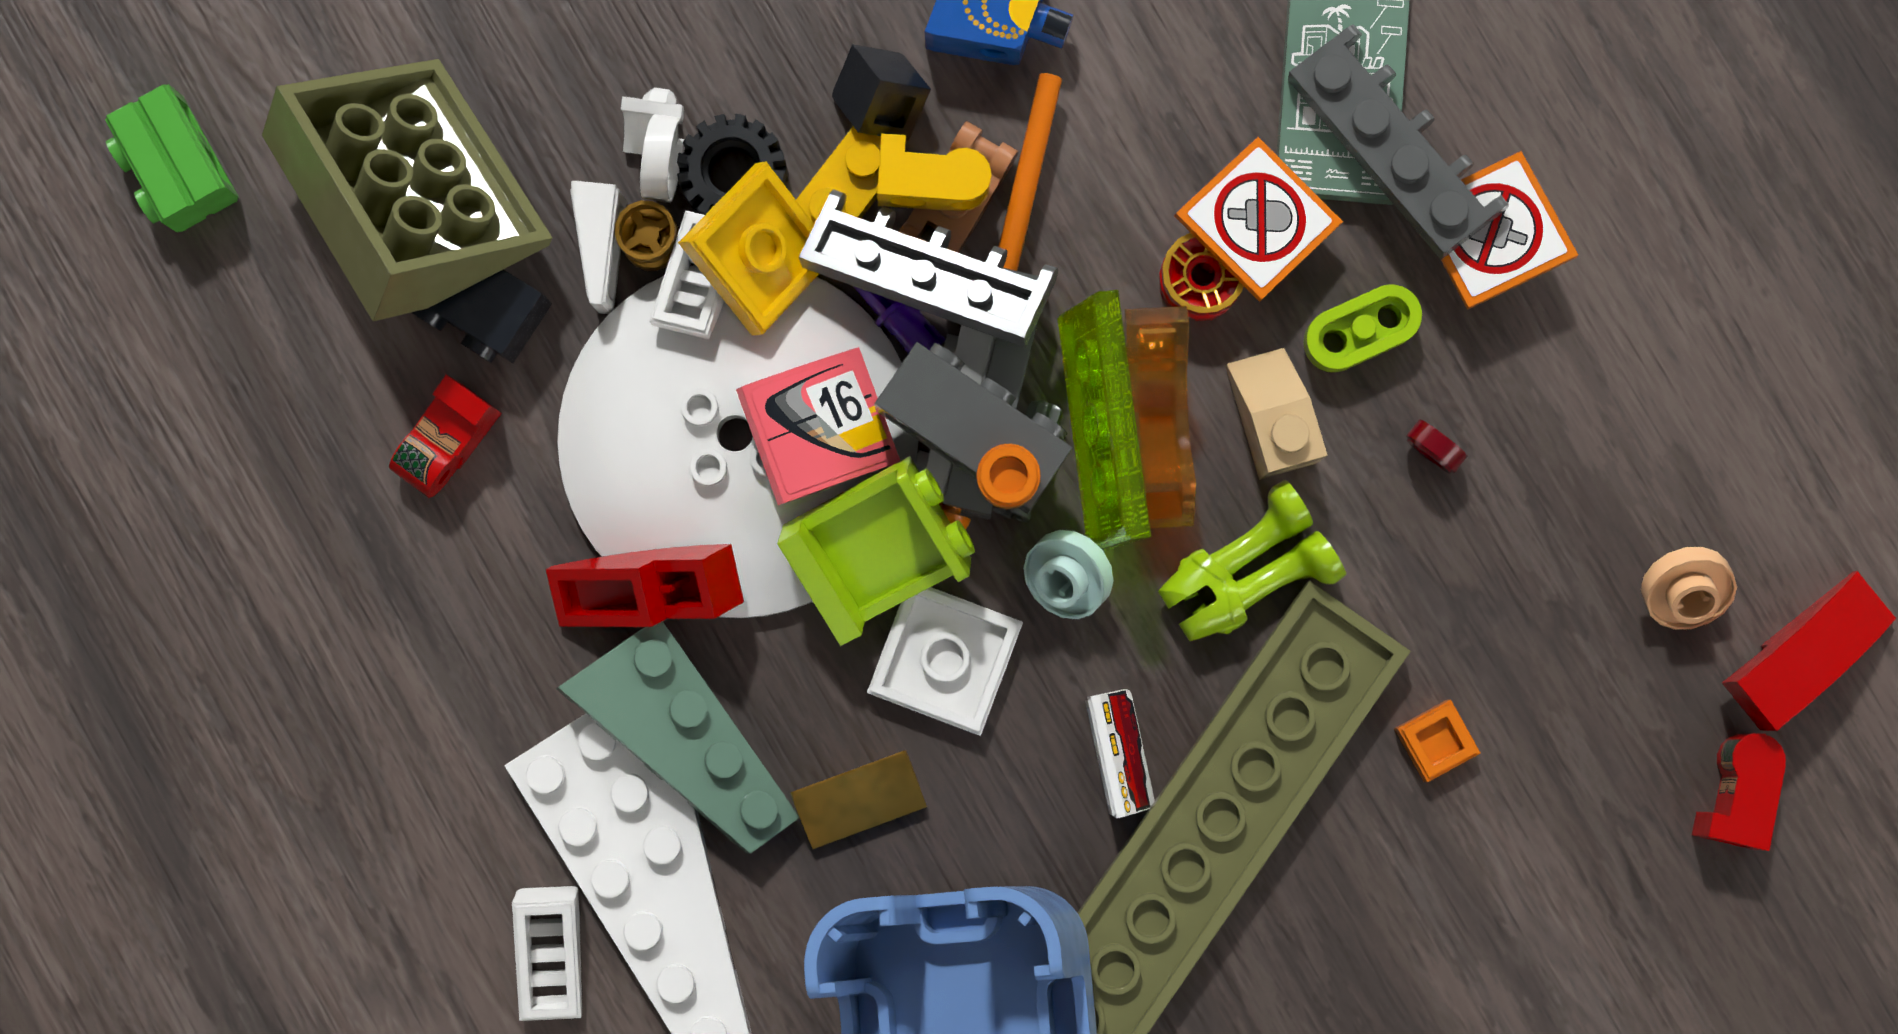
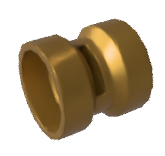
[615,200,679,271]

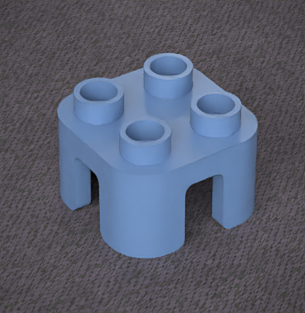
[804,886,1097,1034]

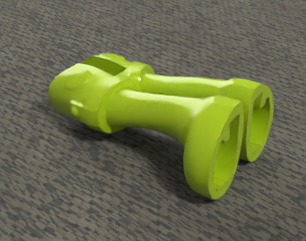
[1158,480,1347,641]

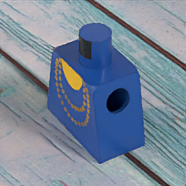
[925,0,1074,65]

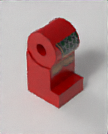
[389,374,502,498]
[1692,733,1786,851]

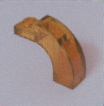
[1122,306,1196,529]

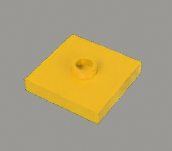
[678,161,819,336]

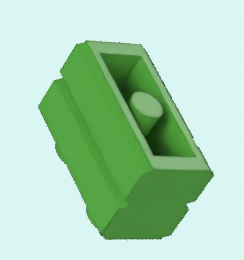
[105,84,239,232]

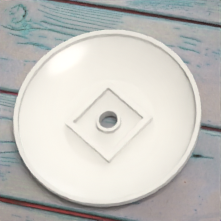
[557,265,918,618]

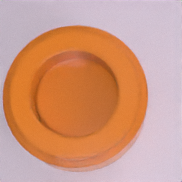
[977,444,1040,509]

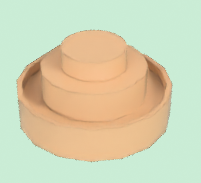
[1641,547,1737,630]

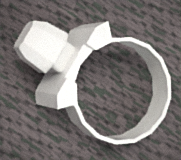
[621,88,685,203]

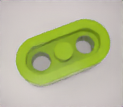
[1303,284,1422,372]

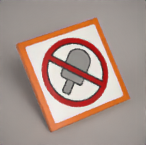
[1174,137,1343,302]
[1441,151,1578,310]

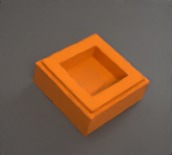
[1394,700,1481,782]

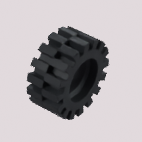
[677,114,788,215]

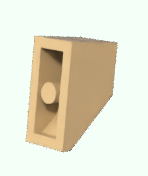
[1225,348,1328,480]

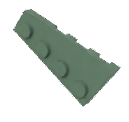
[556,621,800,854]

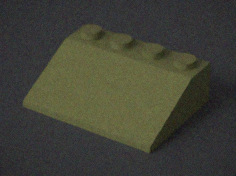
[262,59,552,321]

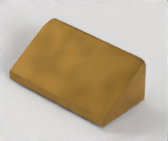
[790,750,927,849]

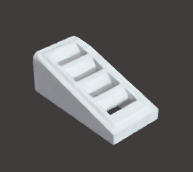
[570,181,627,314]
[649,210,725,339]
[512,886,582,1021]

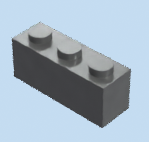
[874,342,1073,515]

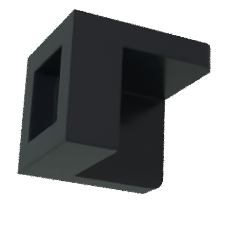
[832,44,931,141]

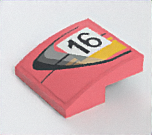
[736,347,900,505]

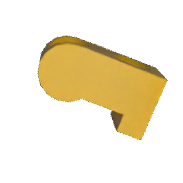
[877,133,992,211]

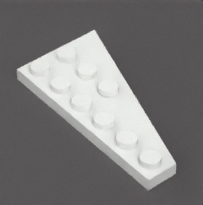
[504,714,752,1034]

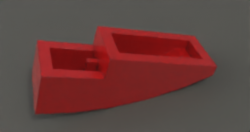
[545,544,744,627]
[1722,571,1896,731]

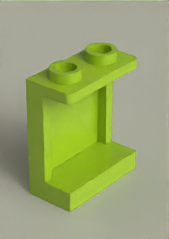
[777,456,975,646]

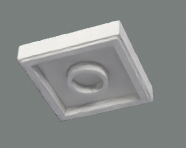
[867,587,1023,736]

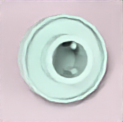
[1023,530,1114,619]

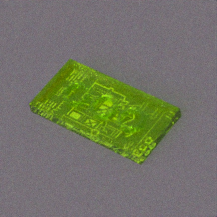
[1057,290,1151,551]

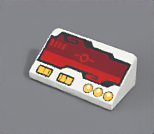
[1085,689,1155,818]

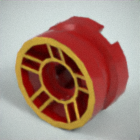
[1158,233,1244,321]

